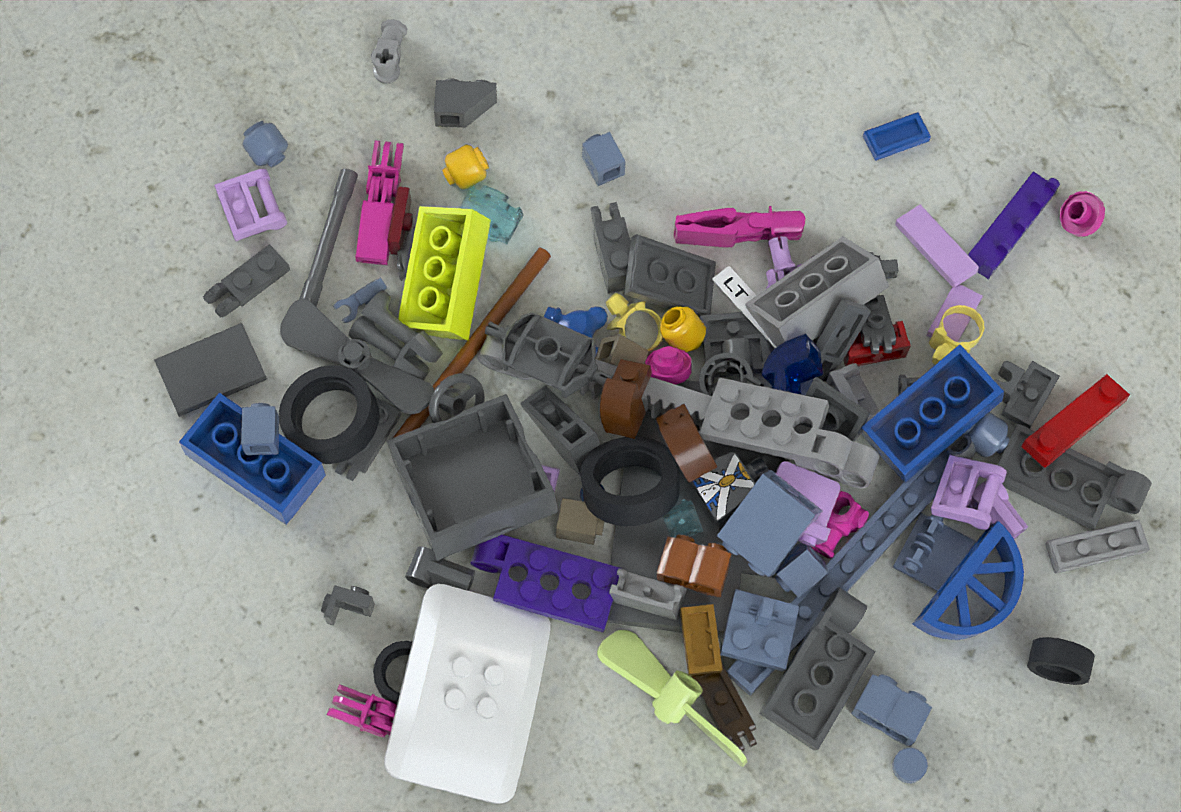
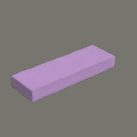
[896,205,979,288]

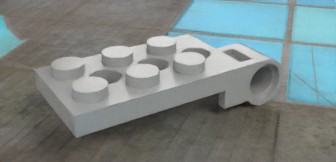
[700,378,852,477]

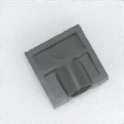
[700,312,770,377]

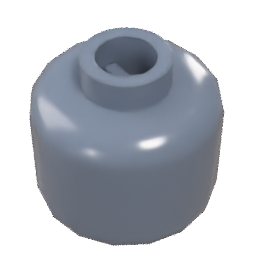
[242,121,288,168]
[964,412,1010,457]

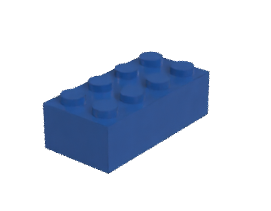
[861,344,1004,483]
[179,393,326,525]

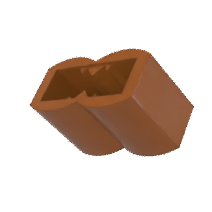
[657,535,731,597]

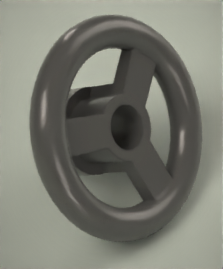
[429,373,485,423]

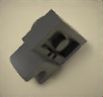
[994,361,1060,429]

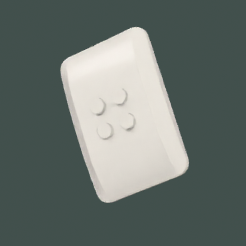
[384,584,551,804]

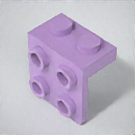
[776,461,840,547]

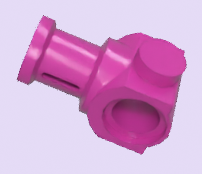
[811,491,869,559]

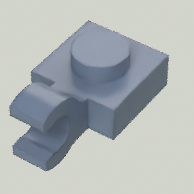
[333,278,387,323]

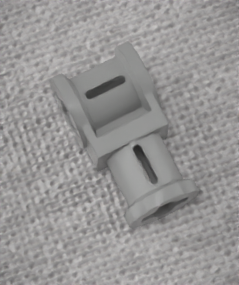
[371,19,407,84]

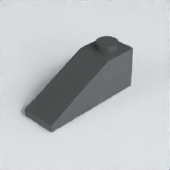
[521,386,601,476]

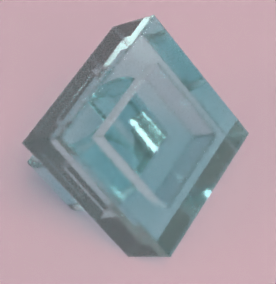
[663,499,703,538]

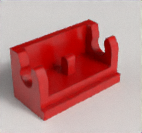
[843,321,911,367]

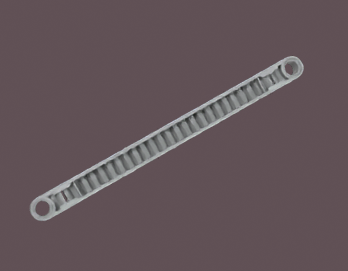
[477,335,879,488]

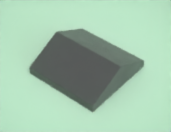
[800,377,870,442]

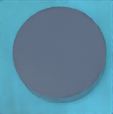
[892,748,928,783]

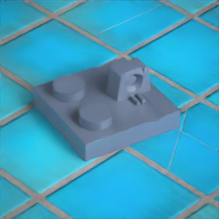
[720,589,799,672]

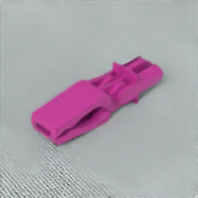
[356,140,404,266]
[673,206,806,248]
[326,684,397,738]

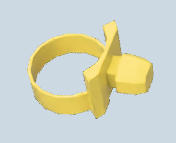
[606,293,663,351]
[929,305,985,365]

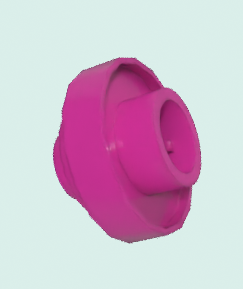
[1060,191,1105,237]
[645,346,692,385]

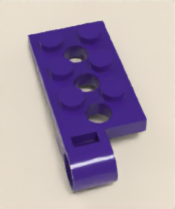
[470,535,621,633]

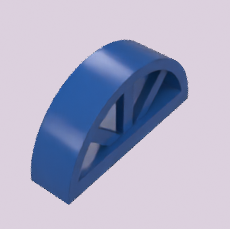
[912,521,1024,640]

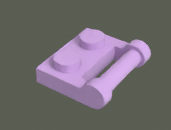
[214,169,287,242]
[931,455,1007,530]

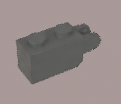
[591,202,631,293]

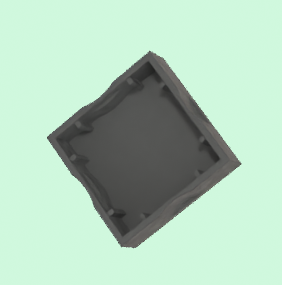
[387,394,558,561]

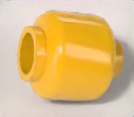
[442,144,489,190]
[660,307,706,352]

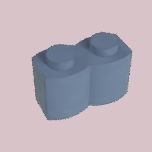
[851,674,932,747]

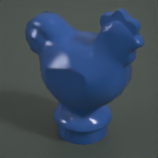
[544,306,608,354]

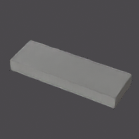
[1045,519,1150,574]

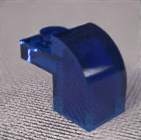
[762,333,823,395]

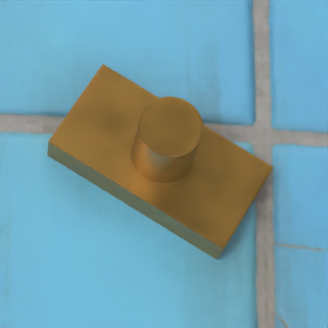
[679,604,723,676]

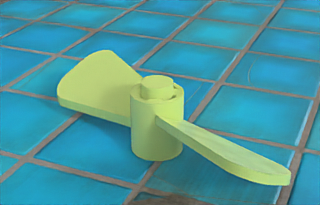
[597,630,747,767]

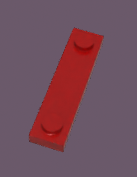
[1021,374,1130,468]

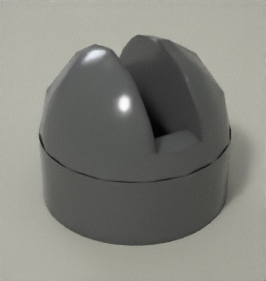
[947,434,976,459]

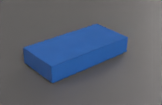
[863,112,931,161]

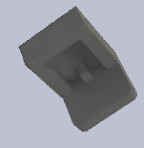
[321,585,375,625]

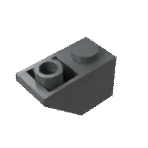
[434,78,497,128]

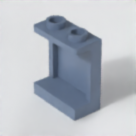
[717,470,823,577]

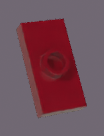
[387,186,413,255]

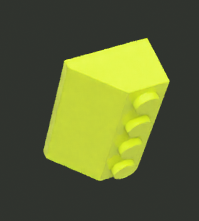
[398,206,491,340]

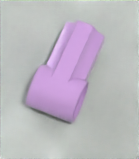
[969,480,1028,539]

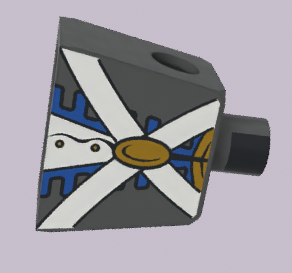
[691,452,769,530]

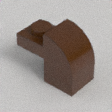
[600,359,652,439]
[656,403,717,482]

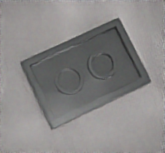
[624,234,716,318]
[154,323,267,417]

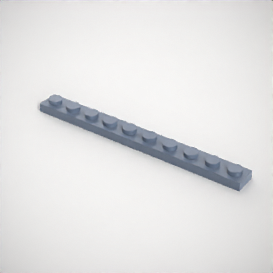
[727,449,950,696]

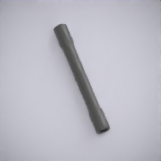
[299,169,358,307]

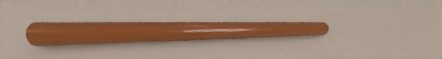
[393,247,551,438]

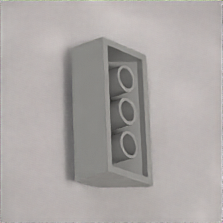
[745,236,889,356]

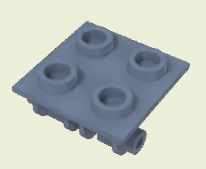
[893,513,976,591]

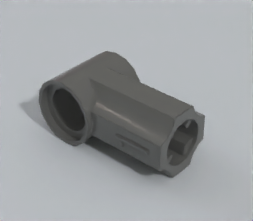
[405,546,475,591]

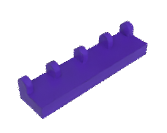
[968,171,1060,280]

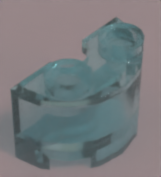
[459,185,524,244]

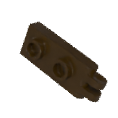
[691,664,757,752]

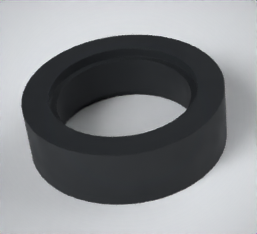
[279,365,380,464]
[581,436,681,526]

